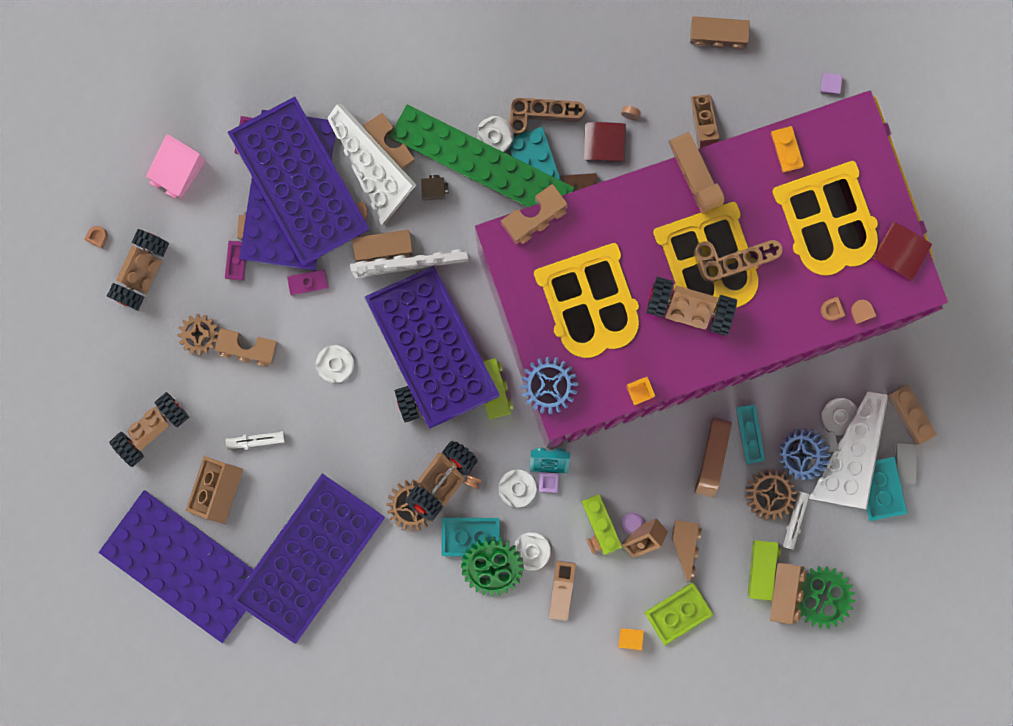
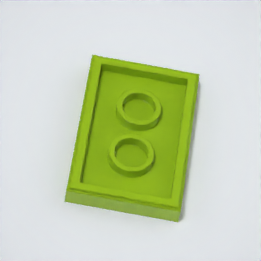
[644,582,713,646]

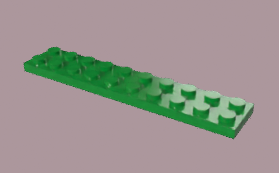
[389,104,575,208]

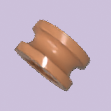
[463,475,482,489]
[586,535,602,554]

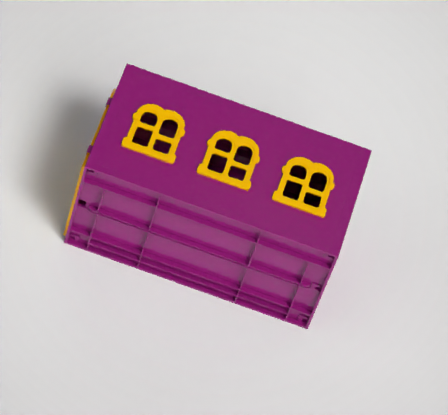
[475,90,948,449]

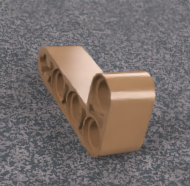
[510,98,585,136]
[669,132,724,214]
[694,240,782,282]
[694,417,732,498]

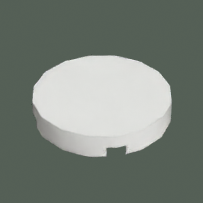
[477,116,514,152]
[316,345,354,383]
[821,398,858,436]
[498,469,537,508]
[514,532,551,571]

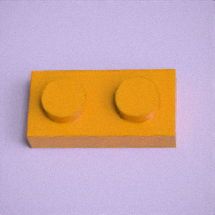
[771,126,804,173]

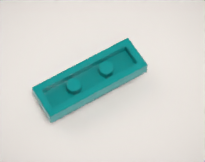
[736,404,765,464]

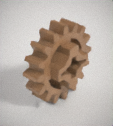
[177,314,219,356]

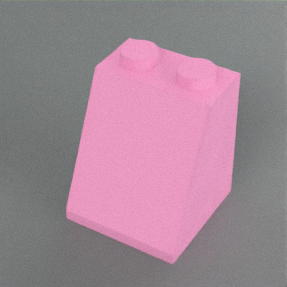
[146,134,206,199]

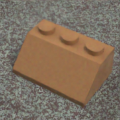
[185,456,243,524]

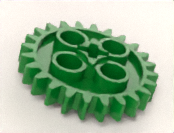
[461,536,524,596]
[799,566,856,629]

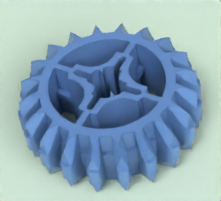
[520,357,578,414]
[778,428,831,480]

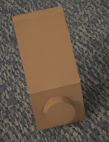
[621,518,668,558]

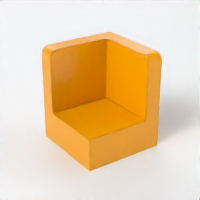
[626,377,655,405]
[618,628,644,650]

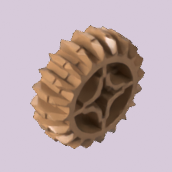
[745,469,797,521]
[386,479,434,532]

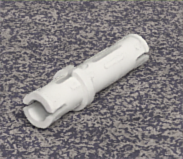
[226,431,285,450]
[782,491,810,550]

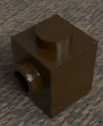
[421,175,449,200]

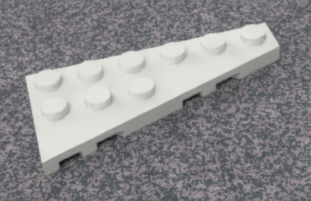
[327,104,416,225]
[350,249,468,278]
[809,392,888,510]

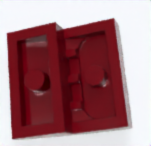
[584,122,626,162]
[873,222,932,281]

